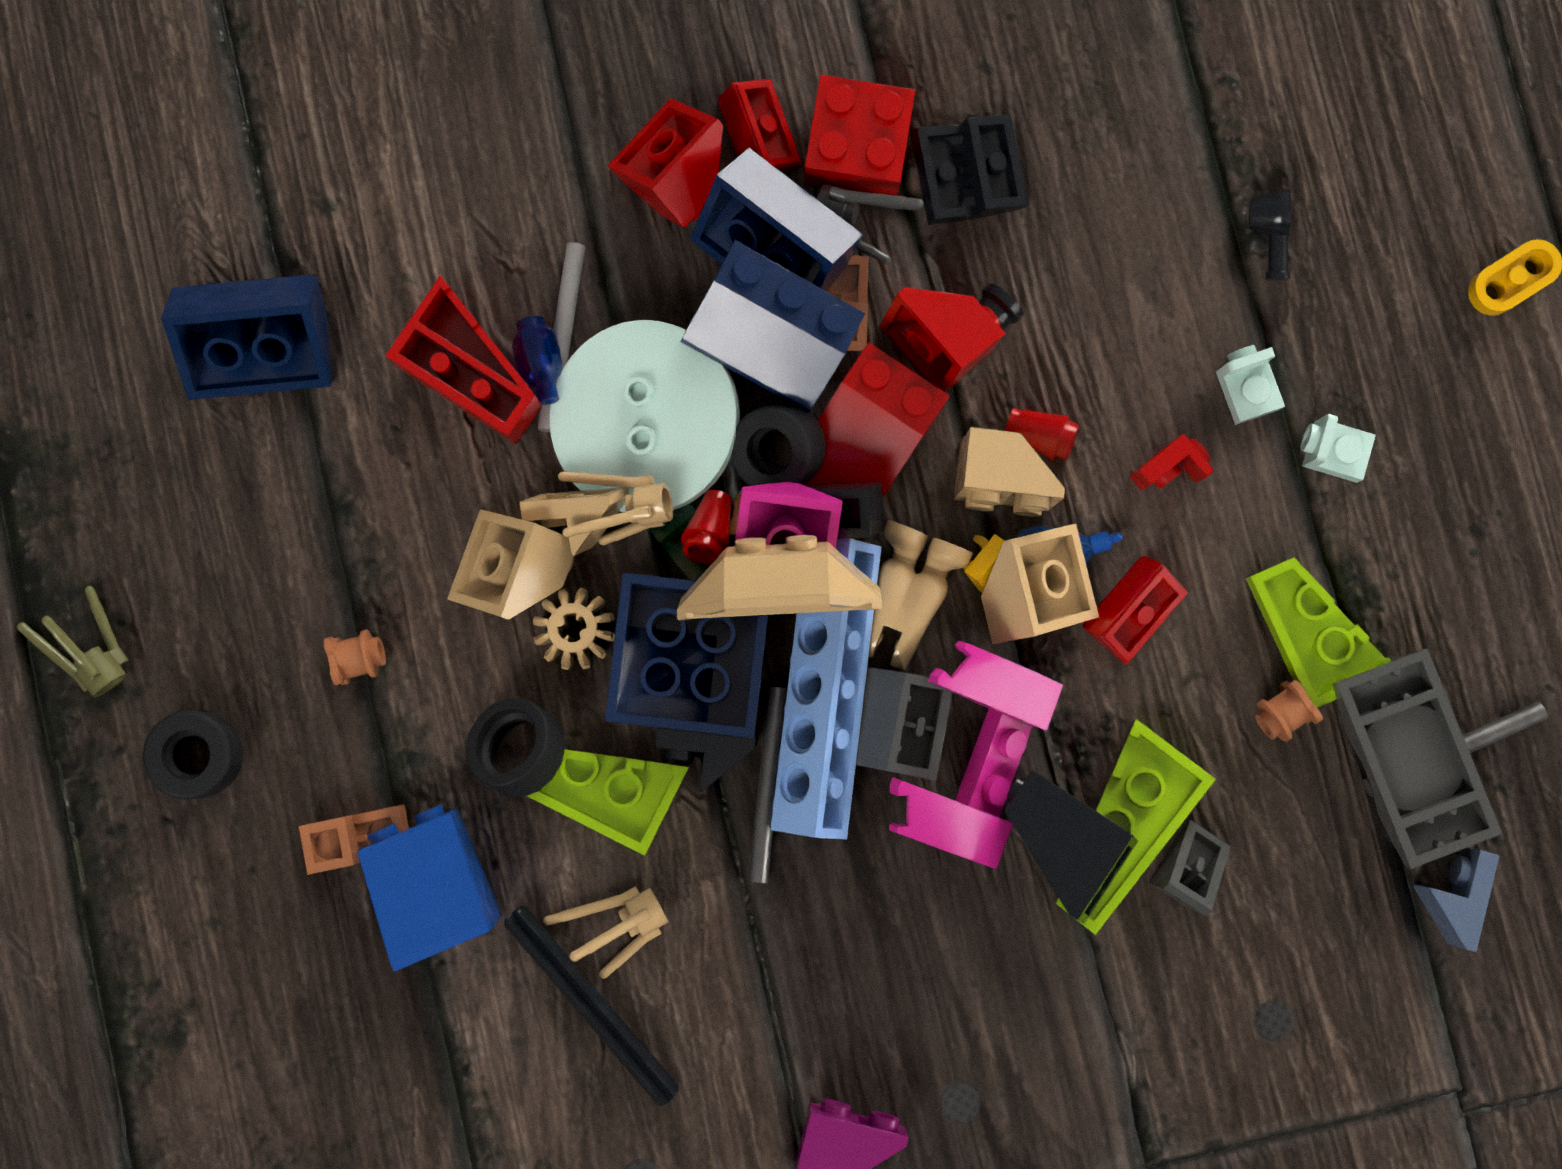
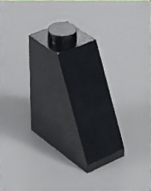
[1005,770,1138,924]

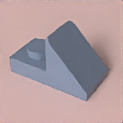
[1414,848,1500,952]

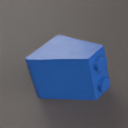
[357,804,502,972]

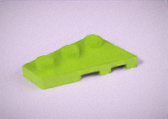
[1246,557,1391,708]
[527,749,690,856]

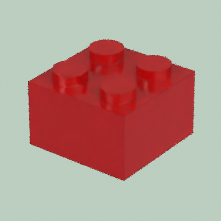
[804,74,915,196]

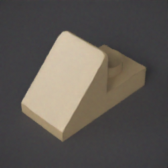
[519,487,629,556]

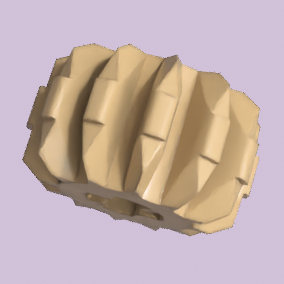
[533,588,615,670]

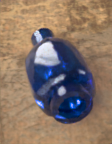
[512,316,562,405]

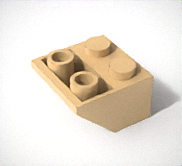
[954,427,1065,517]

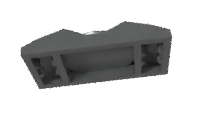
[1333,648,1502,869]

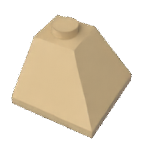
[447,509,574,620]
[981,524,1099,644]

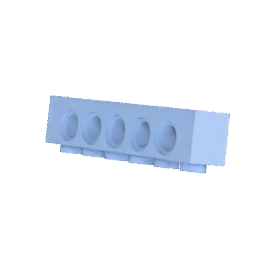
[770,538,882,840]

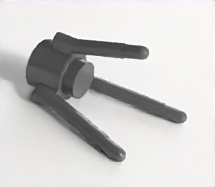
[817,183,924,264]

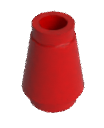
[1005,408,1080,462]
[681,490,732,565]

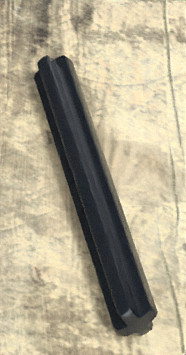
[504,906,679,1106]

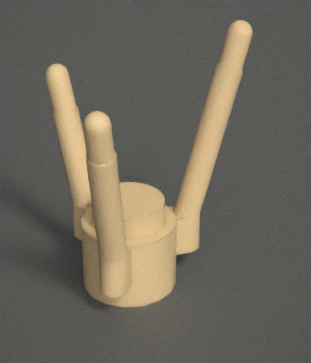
[558,472,673,545]
[543,886,669,979]

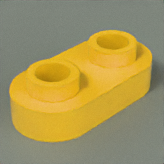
[1468,239,1562,316]

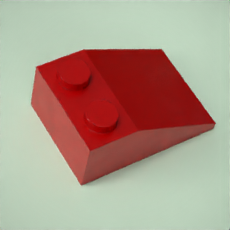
[805,342,950,498]

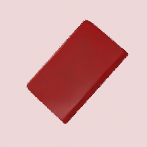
[718,79,802,173]
[1082,556,1188,665]

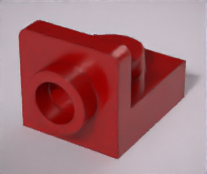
[1129,434,1214,491]

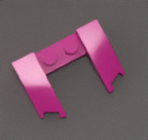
[889,641,1063,869]

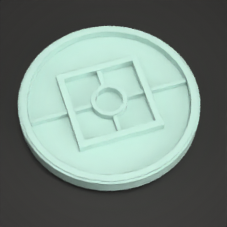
[550,320,740,512]

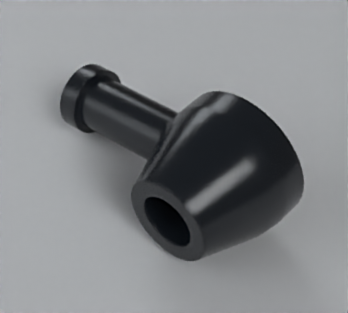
[1249,189,1291,281]

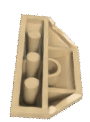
[677,535,882,620]

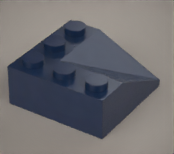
[605,573,768,738]

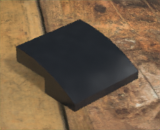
[911,114,1028,225]

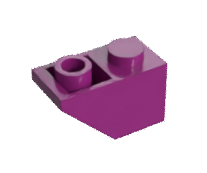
[796,1099,909,1169]

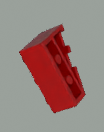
[385,275,542,445]

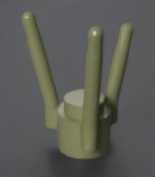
[17,586,129,698]

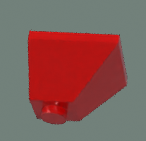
[607,98,723,228]
[879,287,1006,393]

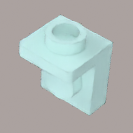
[1216,345,1285,425]
[1301,414,1376,483]

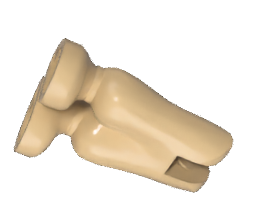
[869,520,973,671]

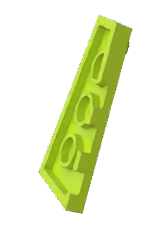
[1055,719,1216,935]

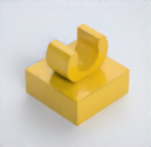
[963,534,1005,593]

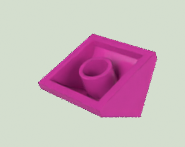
[735,482,842,549]

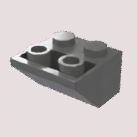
[856,667,953,781]

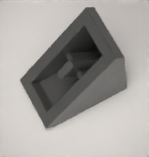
[1149,820,1231,916]

